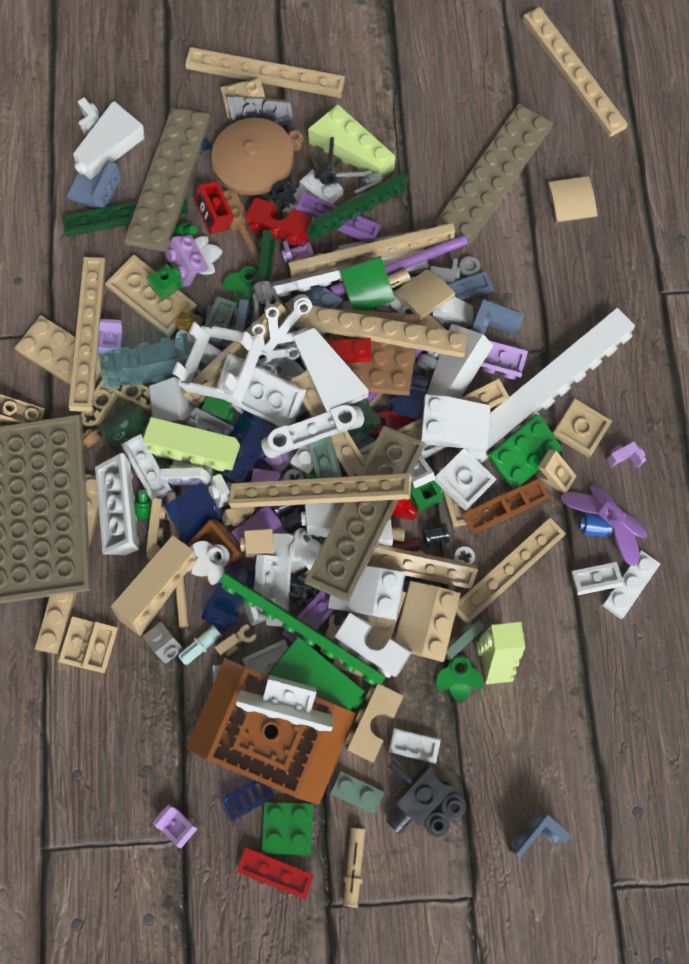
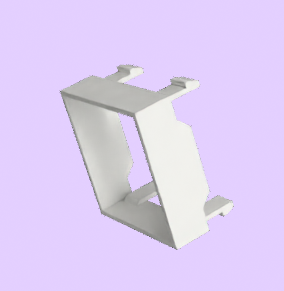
[173,322,263,403]

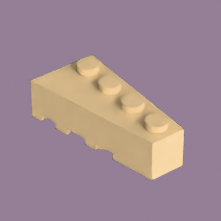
[111,536,196,636]

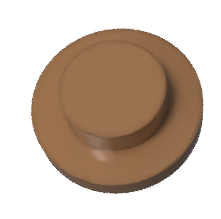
[83,429,102,448]

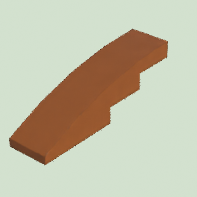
[462,478,551,535]

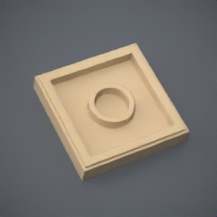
[552,399,612,458]

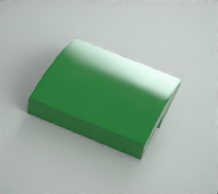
[340,256,395,311]

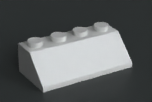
[95,453,139,555]

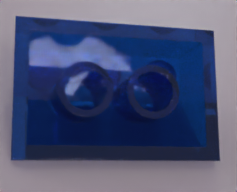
[214,411,277,483]

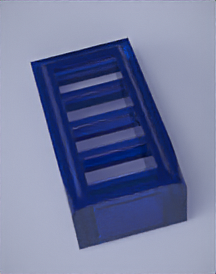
[220,780,275,823]

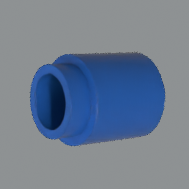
[578,512,613,537]

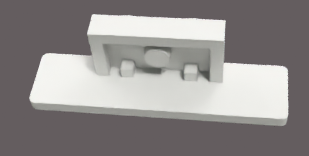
[254,534,293,626]
[236,675,334,731]

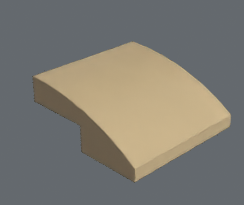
[548,176,597,223]
[393,269,455,320]
[58,617,118,673]

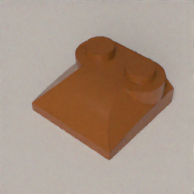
[187,519,244,584]

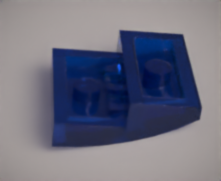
[163,482,223,545]

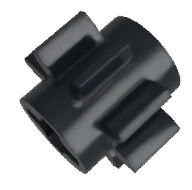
[270,181,297,208]
[288,576,317,606]

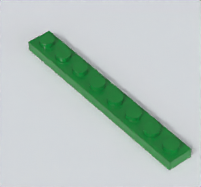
[219,572,386,685]

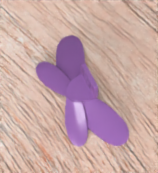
[561,485,647,566]

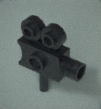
[386,759,466,837]

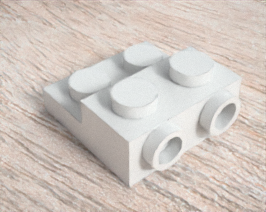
[291,170,344,220]

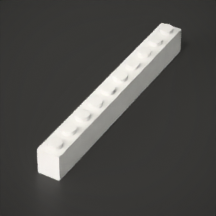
[456,308,635,464]

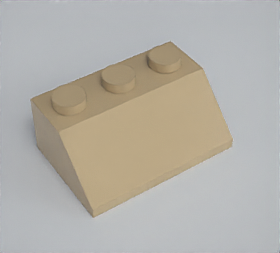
[395,581,460,662]

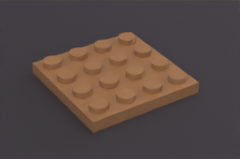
[329,308,421,396]

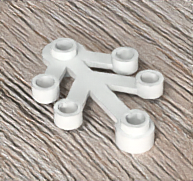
[251,294,312,366]

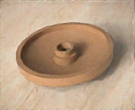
[211,118,294,196]

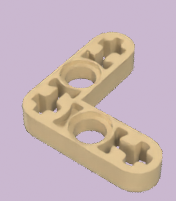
[80,371,152,429]

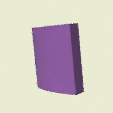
[231,506,289,564]

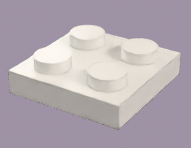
[434,448,497,511]

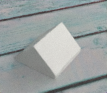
[149,377,196,426]

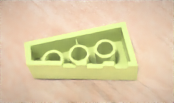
[308,105,395,179]
[142,417,240,471]
[476,622,525,684]

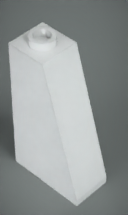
[73,101,144,180]
[426,324,493,399]
[293,328,369,412]
[301,502,393,547]

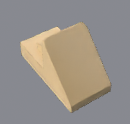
[536,449,576,493]

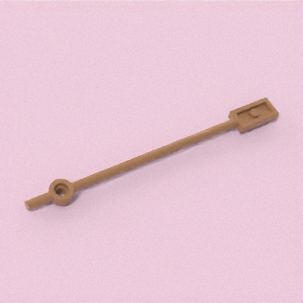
[223,189,307,371]

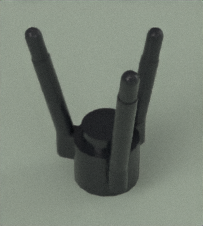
[309,137,342,185]

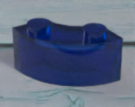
[389,373,430,419]
[201,562,255,632]

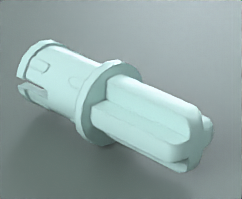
[178,625,222,665]

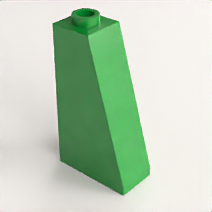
[267,637,365,710]

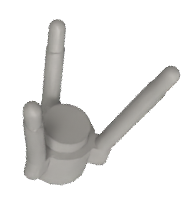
[336,170,383,207]
[252,281,281,321]

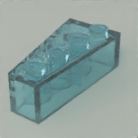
[99,333,190,388]

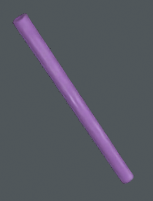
[330,235,468,296]

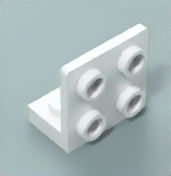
[160,460,214,485]

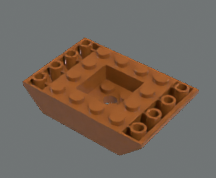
[186,658,356,805]

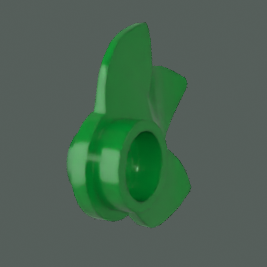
[222,266,258,306]
[436,656,483,703]

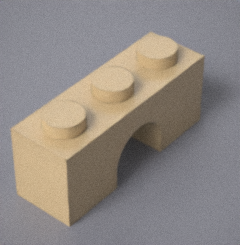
[345,684,404,763]

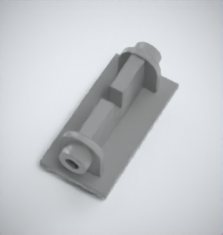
[185,407,234,436]

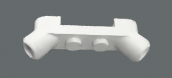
[261,405,364,458]

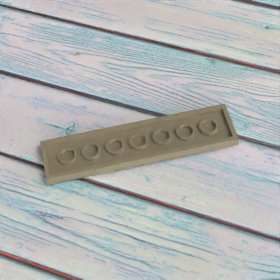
[434,104,553,248]
[125,107,211,252]
[305,426,425,603]

